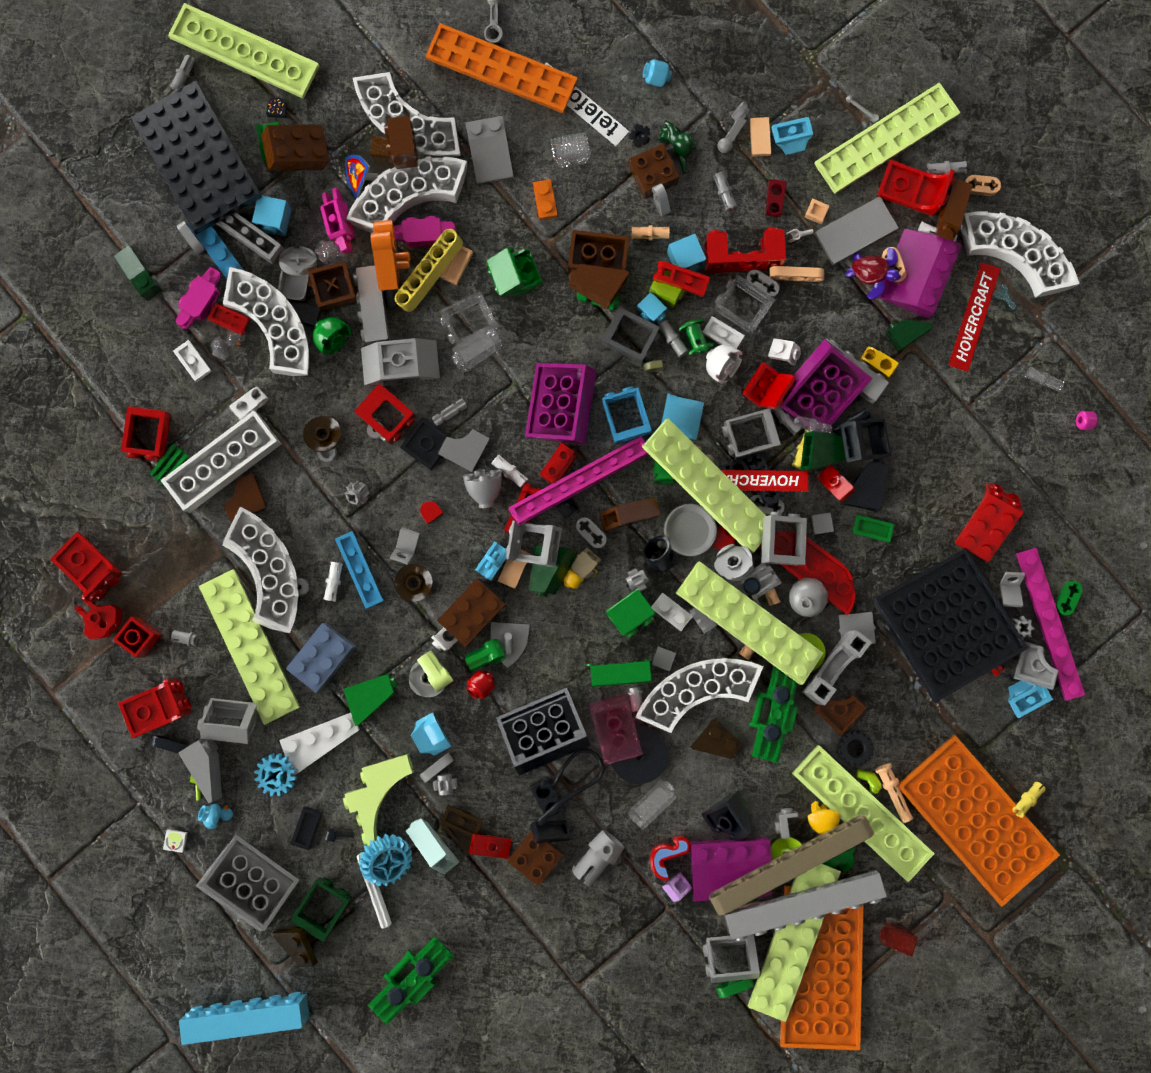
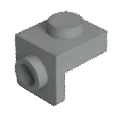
[774,808,799,839]

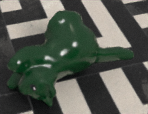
[658,120,697,174]

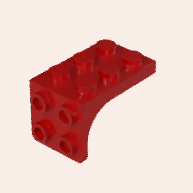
[876,160,955,216]
[955,483,1023,562]
[50,531,123,602]
[118,678,192,739]

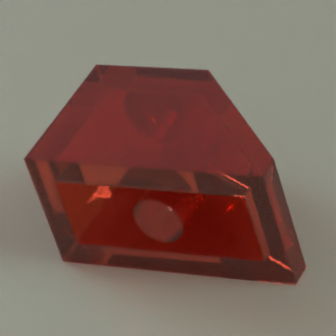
[880,922,918,957]

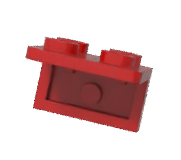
[742,362,796,409]

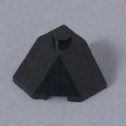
[701,791,751,841]

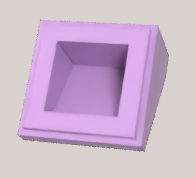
[662,872,692,902]

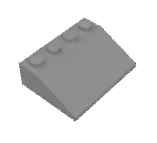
[196,835,299,931]

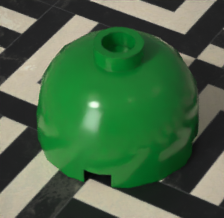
[313,317,351,356]

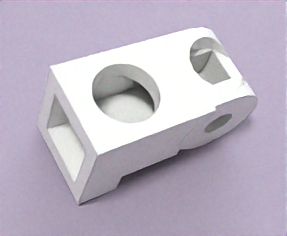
[229,387,268,421]

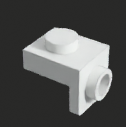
[768,338,801,365]

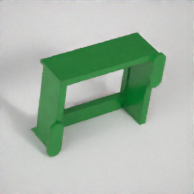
[586,659,652,687]

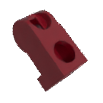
[765,179,787,217]

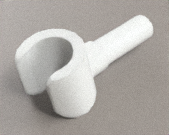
[786,229,813,243]

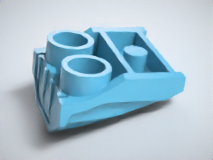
[661,393,704,440]

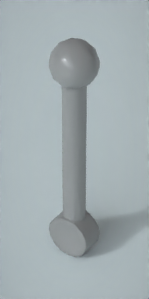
[846,95,879,123]

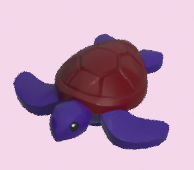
[845,248,901,300]

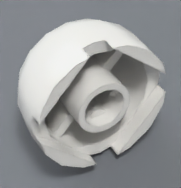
[706,345,742,384]

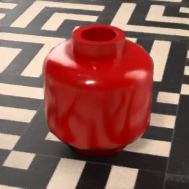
[466,671,495,699]

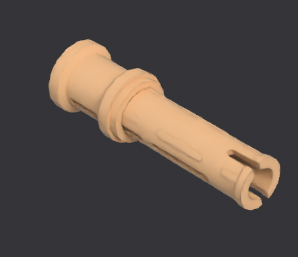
[875,763,913,823]

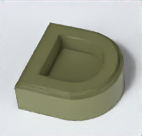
[644,360,663,373]

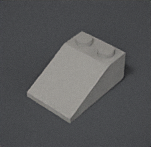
[465,116,514,184]
[178,739,222,804]

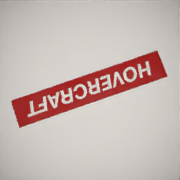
[948,262,1000,372]
[721,470,808,491]

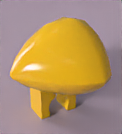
[808,801,841,835]

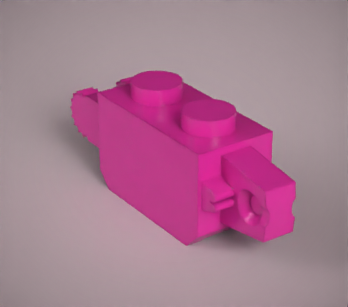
[320,187,356,254]
[394,216,457,248]
[175,267,222,330]

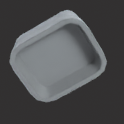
[278,270,309,301]

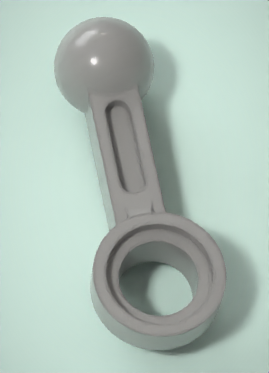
[484,0,503,44]
[717,102,749,153]

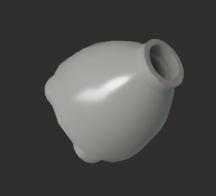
[463,469,502,508]

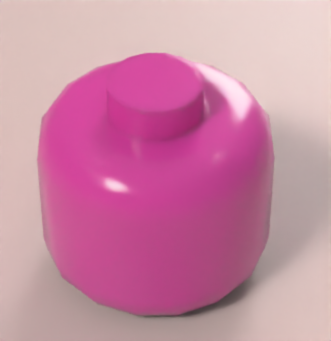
[1076,411,1098,430]

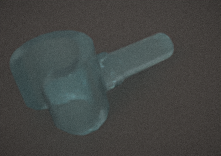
[995,285,1017,310]

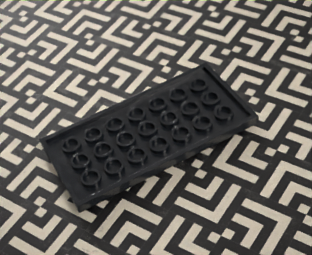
[131,80,262,234]

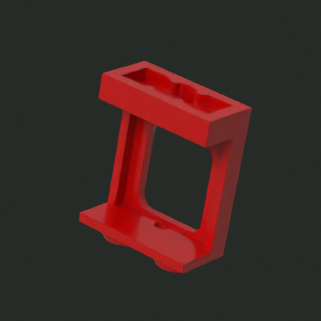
[354,383,415,444]

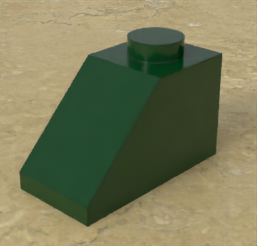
[885,319,933,352]

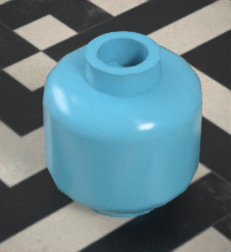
[643,59,672,87]

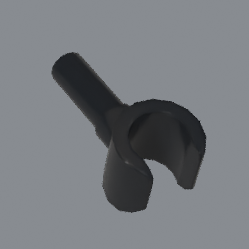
[325,829,354,842]

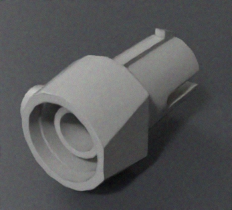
[572,830,625,887]

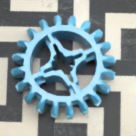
[359,834,413,887]

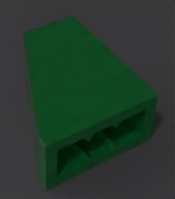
[800,431,846,471]
[529,545,578,597]

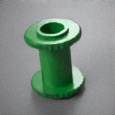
[679,318,714,356]

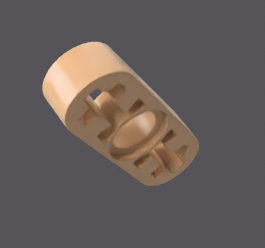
[769,266,824,282]

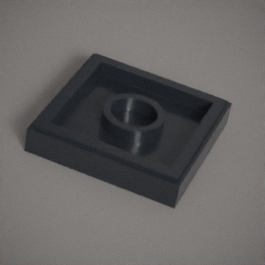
[400,417,451,470]

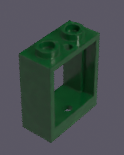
[290,877,352,942]

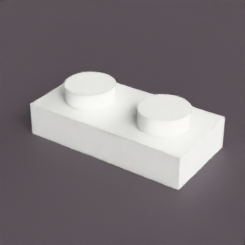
[703,316,745,348]
[173,340,212,382]
[651,593,693,631]

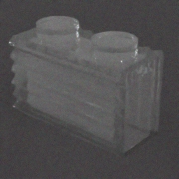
[550,132,591,167]

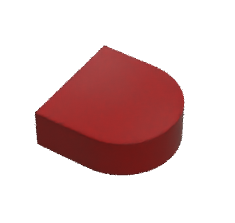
[420,501,443,524]

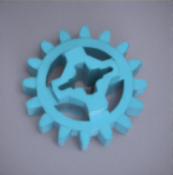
[254,753,298,796]

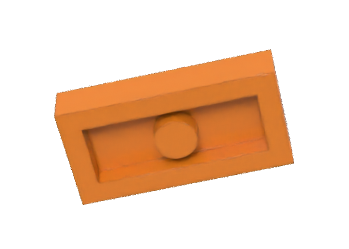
[533,179,557,221]

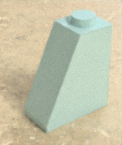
[406,819,459,875]

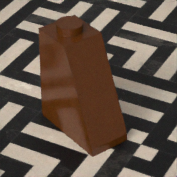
[935,179,973,241]
[568,264,629,310]
[600,497,661,532]

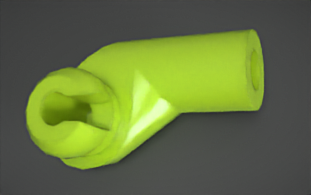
[856,769,882,794]

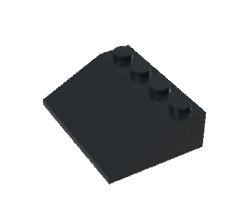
[496,688,591,776]

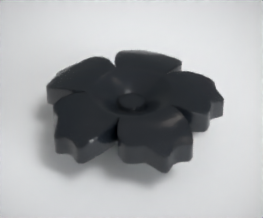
[628,123,650,147]

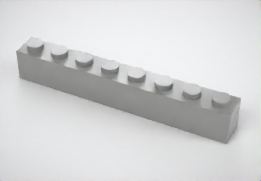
[724,870,887,941]

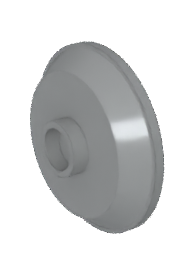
[664,504,717,556]

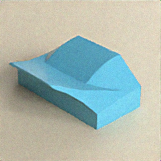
[771,117,813,155]
[1008,681,1053,718]
[411,712,452,756]

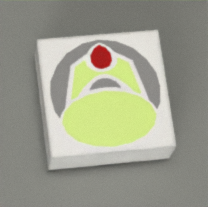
[163,829,188,853]

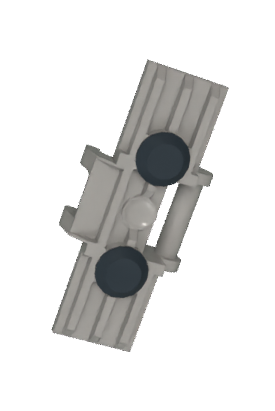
[689,563,781,634]

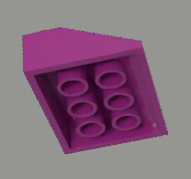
[878,229,962,319]
[780,339,873,433]
[525,363,597,445]
[690,837,772,902]

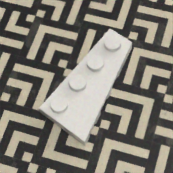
[279,713,360,775]

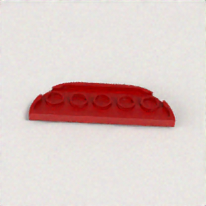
[757,531,856,615]

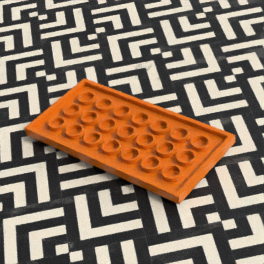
[898,735,1060,907]
[780,885,864,1050]

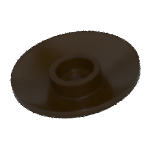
[303,416,341,452]
[394,564,433,602]

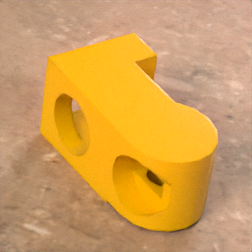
[859,347,899,381]

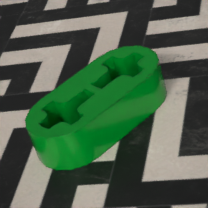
[1055,581,1083,616]
[716,979,754,998]

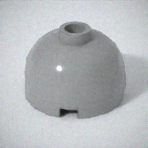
[789,577,828,617]

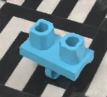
[475,541,507,581]

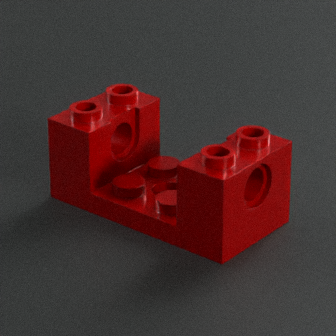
[704,227,786,274]

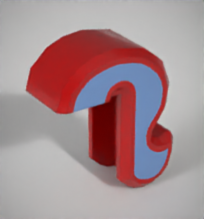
[649,835,691,881]

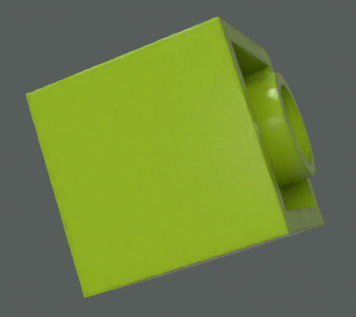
[649,271,685,308]

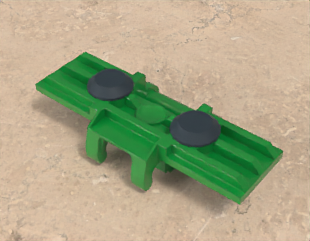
[749,666,798,763]
[367,936,454,1025]

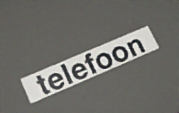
[545,62,629,146]

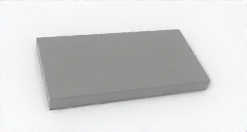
[814,196,899,265]

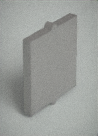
[838,612,876,644]

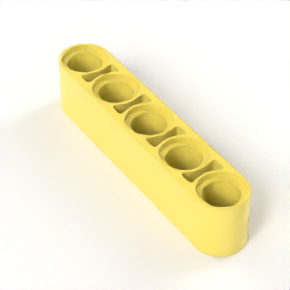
[395,229,463,312]

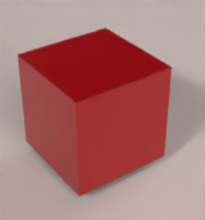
[113,617,162,658]

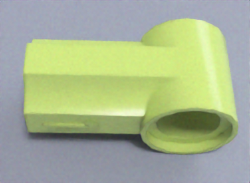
[417,651,453,692]

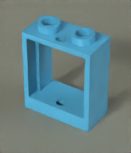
[601,386,652,445]

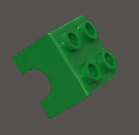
[486,248,543,296]
[606,589,655,638]

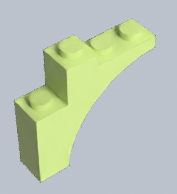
[343,753,414,846]

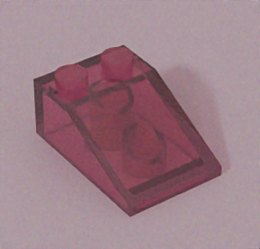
[589,694,643,765]

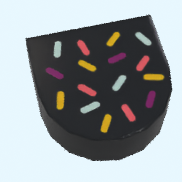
[266,97,287,118]

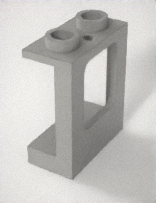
[506,521,562,567]

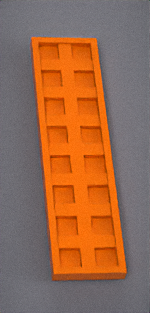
[425,23,578,114]

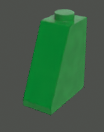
[343,674,398,726]

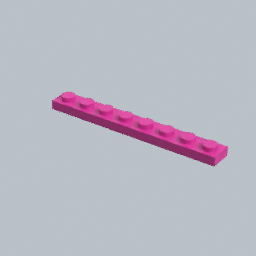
[509,436,649,526]
[1016,548,1085,701]

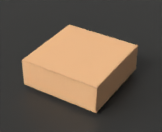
[805,198,829,224]

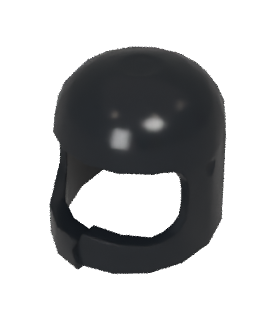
[643,536,675,573]

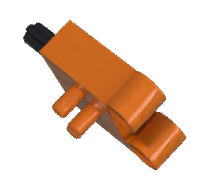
[371,220,411,309]

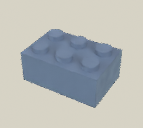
[286,623,356,693]

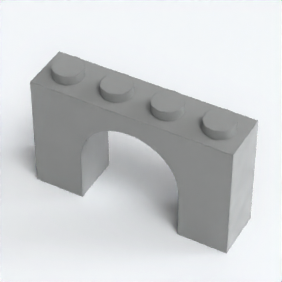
[802,630,872,706]

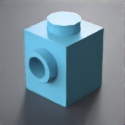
[637,292,667,324]

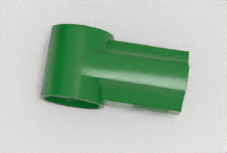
[465,639,506,671]

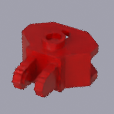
[75,600,122,640]

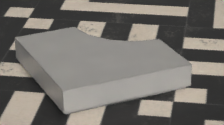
[438,429,490,472]
[1014,641,1059,690]

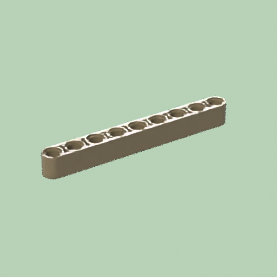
[709,815,874,915]

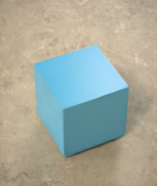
[252,196,292,236]
[667,234,706,272]

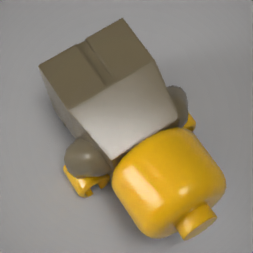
[563,548,601,589]

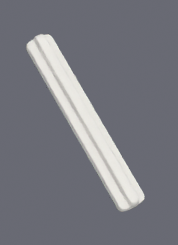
[357,853,392,928]

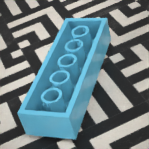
[179,992,310,1045]

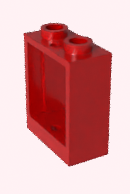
[121,406,171,461]

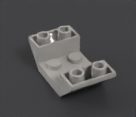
[361,338,440,386]

